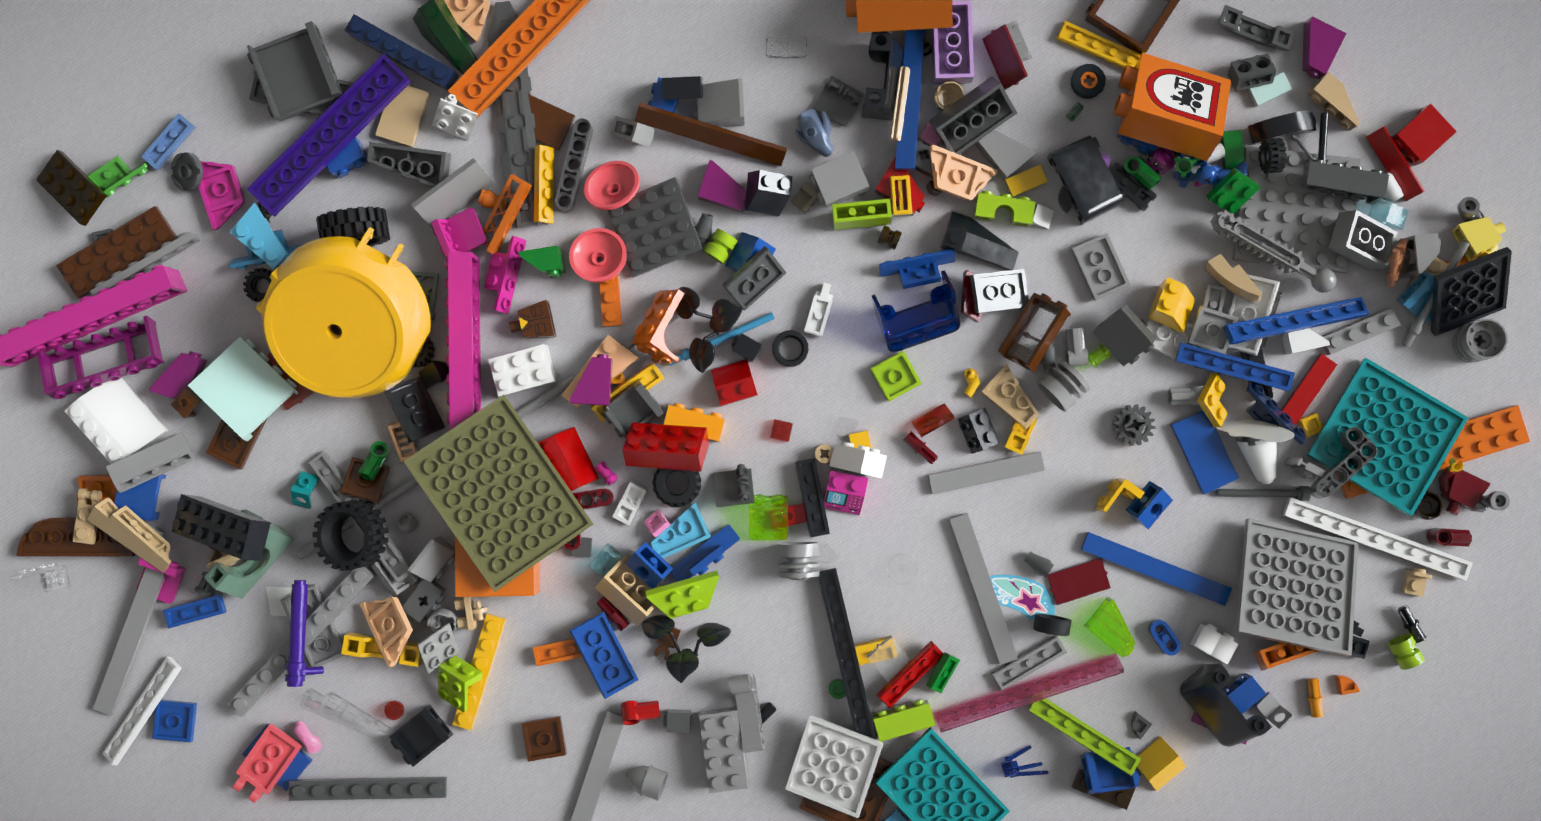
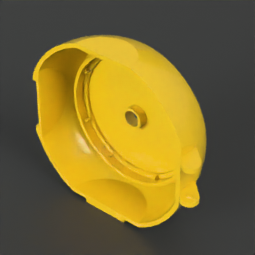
[256,227,431,399]

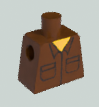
[509,300,557,339]

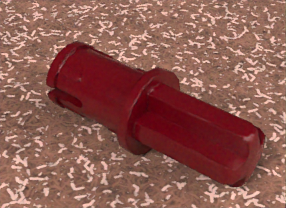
[903,431,938,464]
[597,597,630,631]

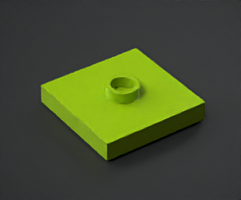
[870,350,922,402]

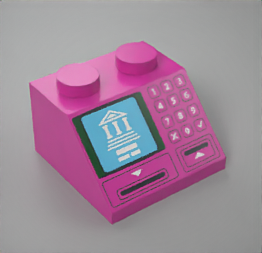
[823,470,868,515]

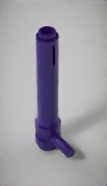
[285,580,324,687]

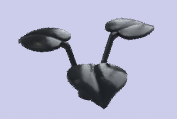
[676,287,743,373]
[641,615,731,683]

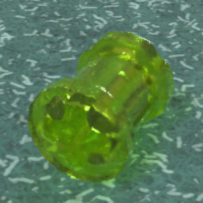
[1088,344,1112,368]

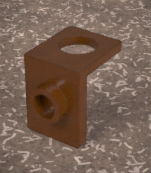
[171,386,202,418]

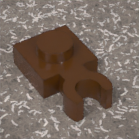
[654,627,681,660]

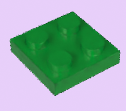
[1206,168,1261,215]

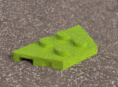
[645,570,719,619]

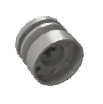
[1453,319,1508,362]
[1037,360,1090,412]
[778,542,820,580]

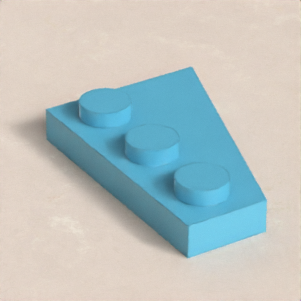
[230,203,289,269]
[651,502,711,558]

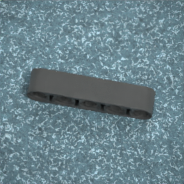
[555,118,593,213]

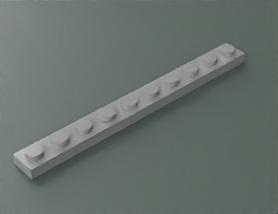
[227,566,376,717]

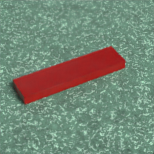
[1366,126,1424,202]
[1281,354,1338,425]
[876,641,944,708]

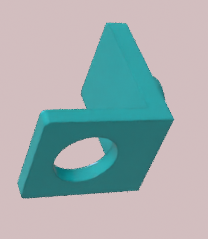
[290,471,319,509]

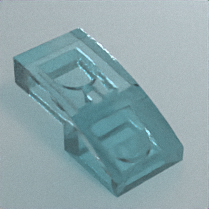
[1368,199,1409,230]

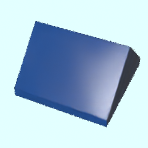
[725,232,776,272]

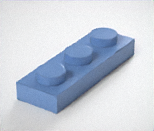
[141,113,196,170]

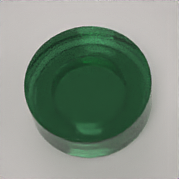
[1066,102,1084,121]

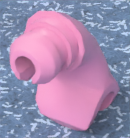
[294,721,322,753]

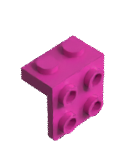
[431,208,487,257]
[136,557,186,604]

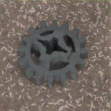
[1112,404,1156,446]

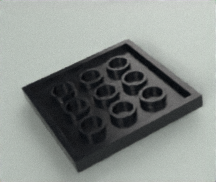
[1431,247,1512,336]

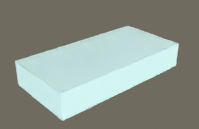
[1248,72,1292,107]

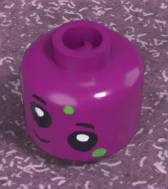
[1146,147,1175,176]

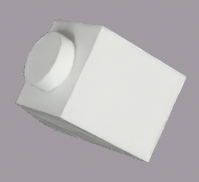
[1281,328,1330,354]

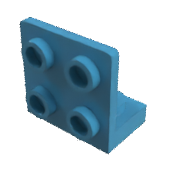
[1396,271,1434,323]

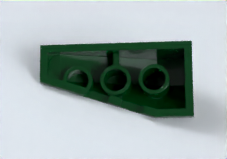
[413,0,477,74]

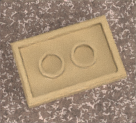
[375,86,430,148]

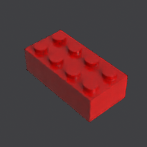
[622,423,709,472]

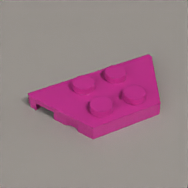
[199,161,246,231]

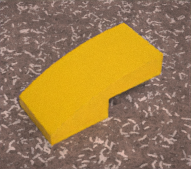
[1004,419,1037,455]

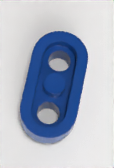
[1149,619,1181,656]

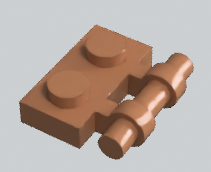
[1385,238,1409,287]

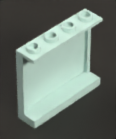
[188,337,298,442]

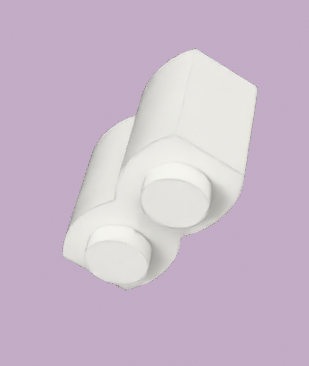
[1190,623,1238,665]

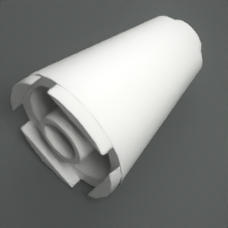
[1236,436,1277,484]

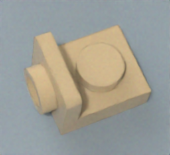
[1401,568,1432,597]

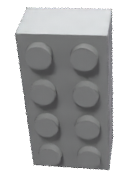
[699,707,749,793]

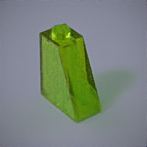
[1083,597,1136,658]

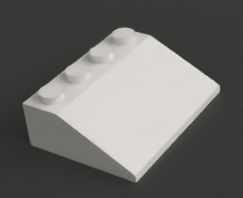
[65,377,168,464]

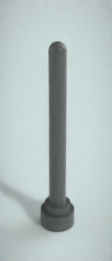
[1215,486,1311,501]

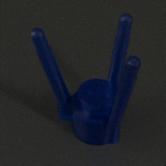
[1001,745,1049,778]

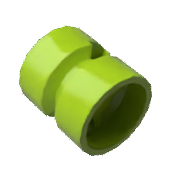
[703,228,738,264]
[1388,634,1425,670]

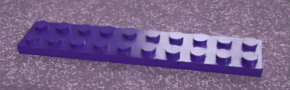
[247,54,412,217]

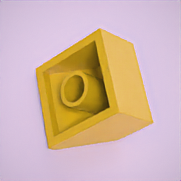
[1147,277,1195,333]

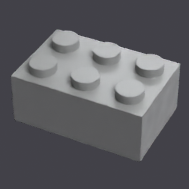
[1329,210,1398,270]

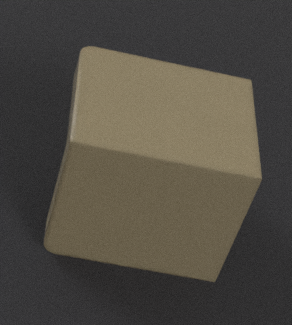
[791,181,819,214]

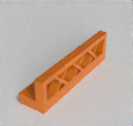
[483,174,532,254]

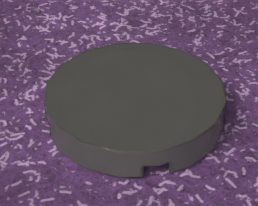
[171,152,203,191]

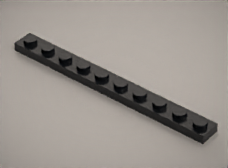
[818,568,881,759]

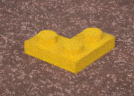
[1197,373,1228,428]

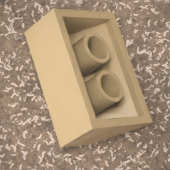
[595,555,660,627]

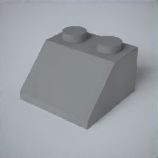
[1398,233,1441,278]
[408,536,455,582]

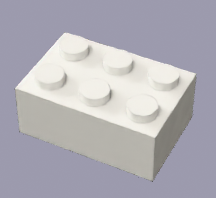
[488,344,557,397]

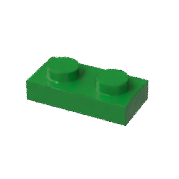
[926,652,960,693]

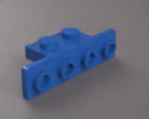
[879,249,955,289]
[670,524,740,582]

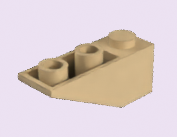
[1307,72,1360,130]

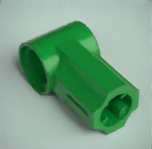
[1124,156,1162,190]
[358,441,389,481]

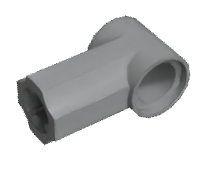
[1065,328,1088,367]
[1168,386,1204,406]

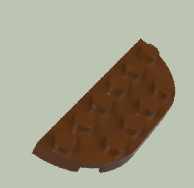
[17,517,135,556]

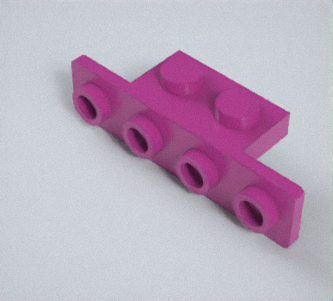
[484,236,526,314]

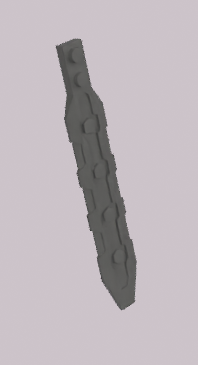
[487,1,538,228]

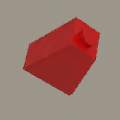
[874,156,925,215]

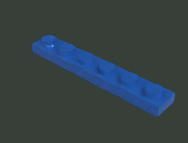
[1175,343,1295,392]

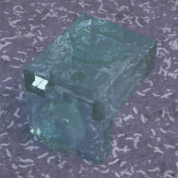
[589,543,622,577]

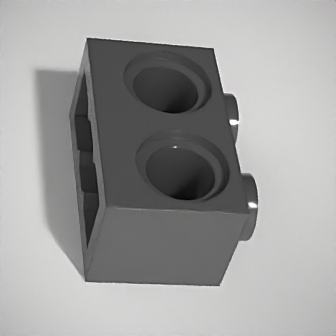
[1228,53,1276,92]

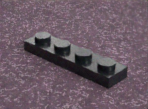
[795,458,830,538]

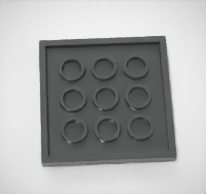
[608,177,703,277]

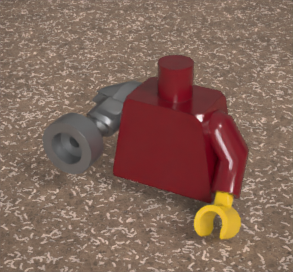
[1439,458,1510,516]

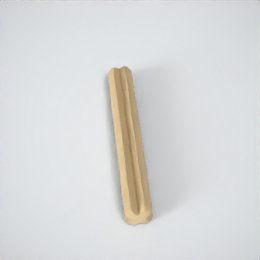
[890,66,910,141]

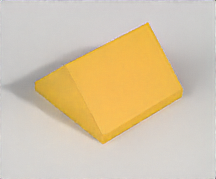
[1137,736,1186,791]

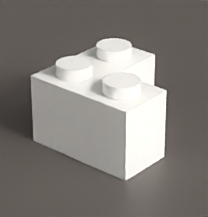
[830,442,887,478]

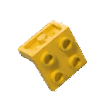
[1096,478,1145,513]

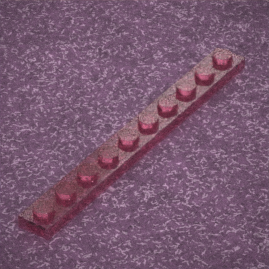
[934,653,1124,733]

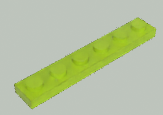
[1029,694,1141,776]

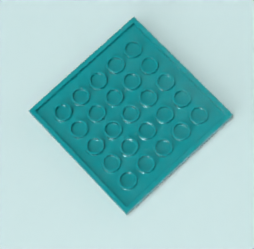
[1306,357,1468,516]

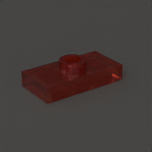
[912,403,955,438]

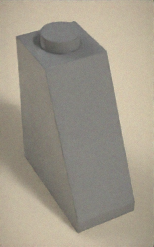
[976,130,1037,180]

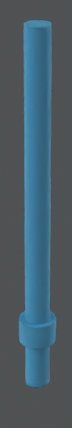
[670,312,775,366]

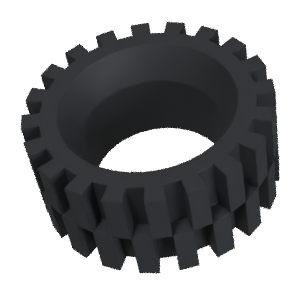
[316,206,390,247]
[312,500,389,571]

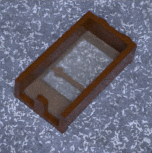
[998,293,1071,373]

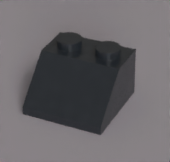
[745,170,792,217]

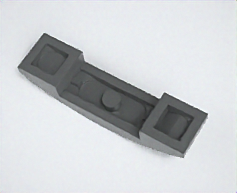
[1218,5,1295,51]

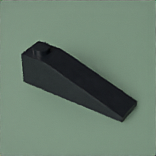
[940,211,1019,270]

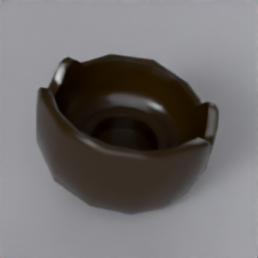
[1414,491,1443,520]

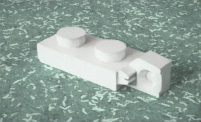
[804,283,833,337]

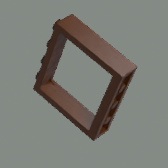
[1085,0,1180,54]

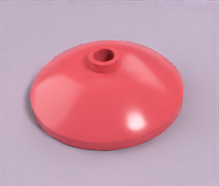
[584,161,640,210]
[569,228,627,283]

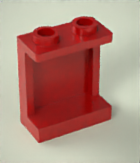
[1391,104,1457,166]

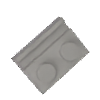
[1284,457,1326,479]

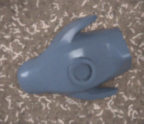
[795,109,833,157]

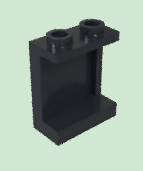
[389,705,454,767]

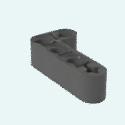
[1310,427,1377,499]

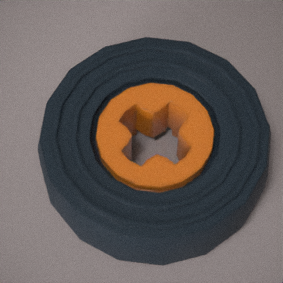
[1071,64,1106,99]

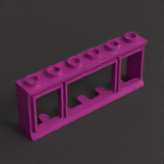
[37,315,165,399]

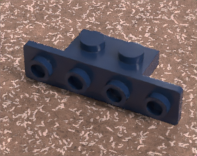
[1246,382,1306,445]

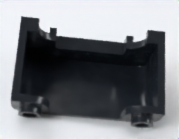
[1047,135,1126,225]
[1180,663,1272,747]

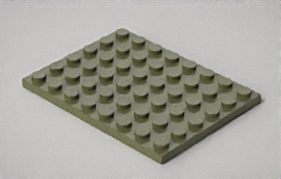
[403,395,593,592]

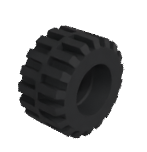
[652,468,702,507]

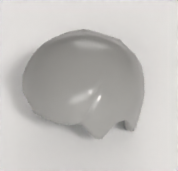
[426,608,457,634]

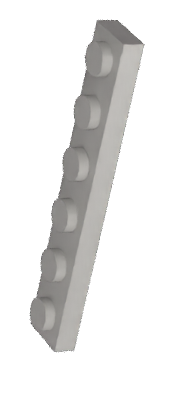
[90,232,200,296]

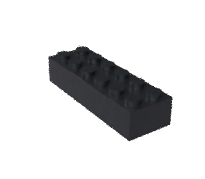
[171,494,271,561]

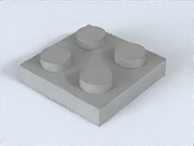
[1187,306,1238,354]

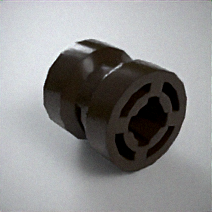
[877,225,902,250]

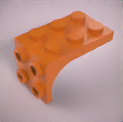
[632,289,684,364]

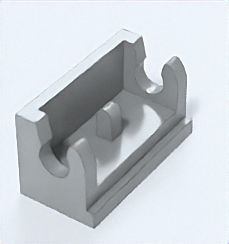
[1000,20,1032,62]

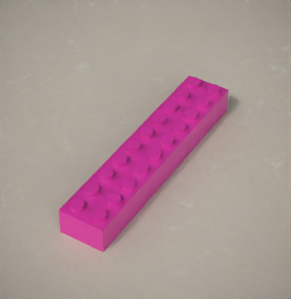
[445,252,481,430]
[0,265,187,367]

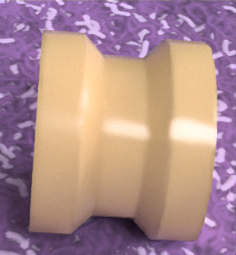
[815,444,833,463]

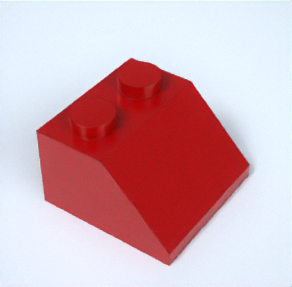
[711,359,758,407]

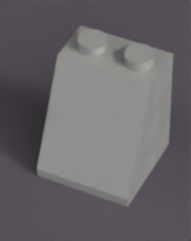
[694,78,745,127]
[809,151,869,207]

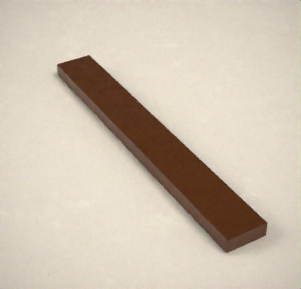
[634,103,787,166]

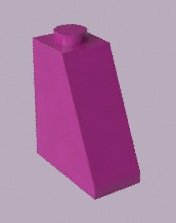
[1302,16,1347,79]
[698,160,746,213]
[149,351,207,399]
[570,354,613,406]

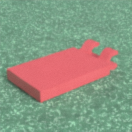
[232,723,303,803]

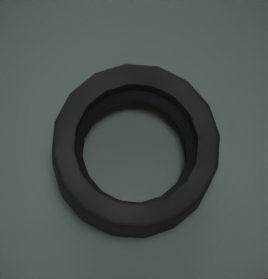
[773,330,809,367]
[1033,613,1072,636]

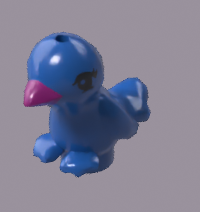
[1195,161,1247,188]

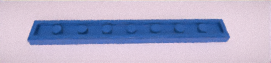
[895,29,926,170]
[1223,297,1369,345]
[1080,532,1232,606]

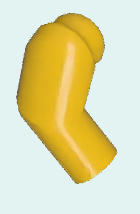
[964,368,980,398]

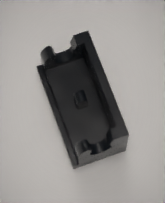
[662,76,703,100]

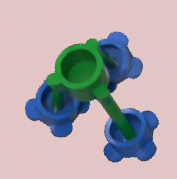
[1171,150,1212,188]

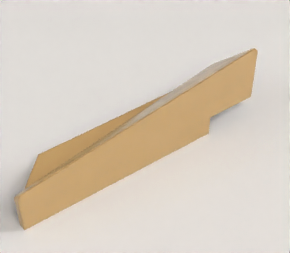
[87,497,171,572]

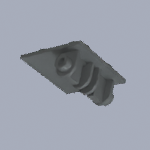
[813,76,864,127]
[713,464,755,507]

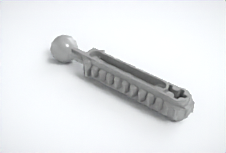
[1210,210,1337,293]

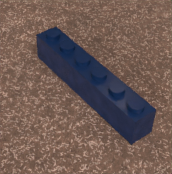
[344,14,458,91]

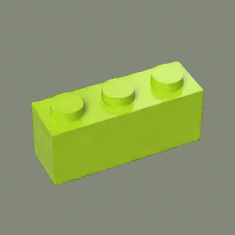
[832,199,892,230]
[872,699,936,742]

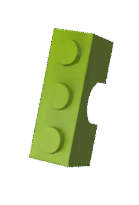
[973,191,1036,227]

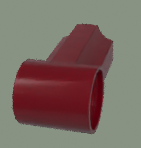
[1426,528,1472,547]

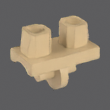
[454,597,488,631]

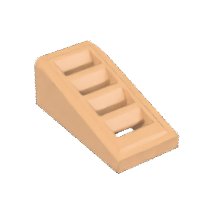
[387,421,418,462]

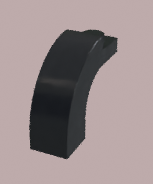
[1248,110,1317,144]

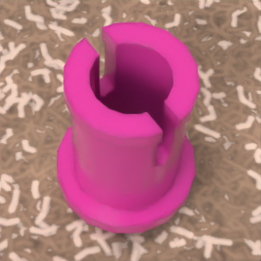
[595,461,618,486]

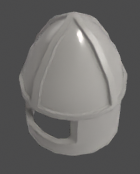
[625,766,668,801]

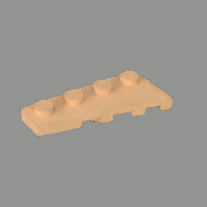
[561,335,639,408]

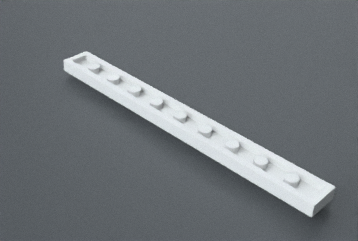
[1282,497,1473,581]

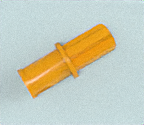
[1307,678,1324,718]

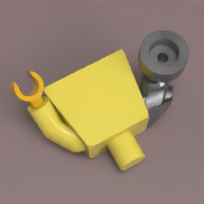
[1451,197,1506,262]

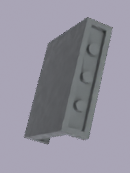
[247,21,343,122]

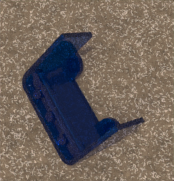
[871,270,960,352]

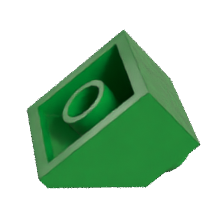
[519,245,566,278]

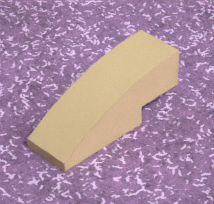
[1205,253,1262,303]

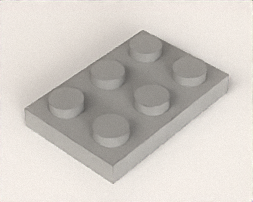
[1071,233,1131,301]

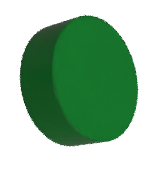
[829,679,846,699]

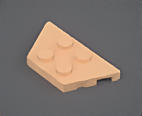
[444,0,491,43]
[929,145,998,201]
[360,597,413,667]

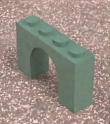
[204,517,294,599]

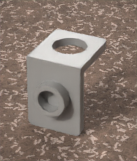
[1255,692,1293,729]

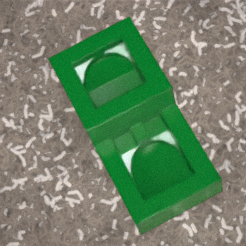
[1221,130,1244,169]

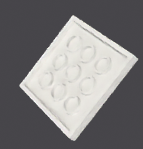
[785,715,883,818]

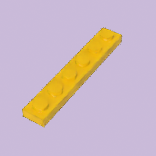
[452,613,506,730]

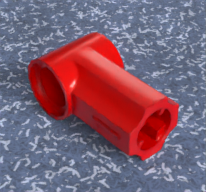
[621,701,660,725]

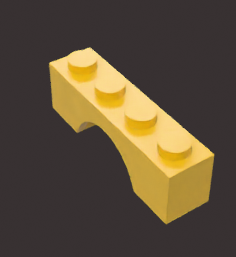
[341,632,423,667]

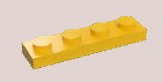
[534,145,554,224]
[590,362,664,423]

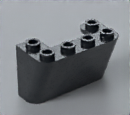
[862,31,904,120]

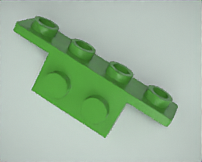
[87,155,149,198]

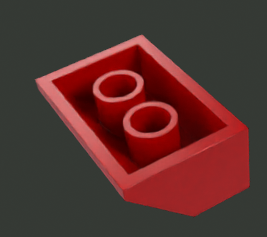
[538,427,599,492]

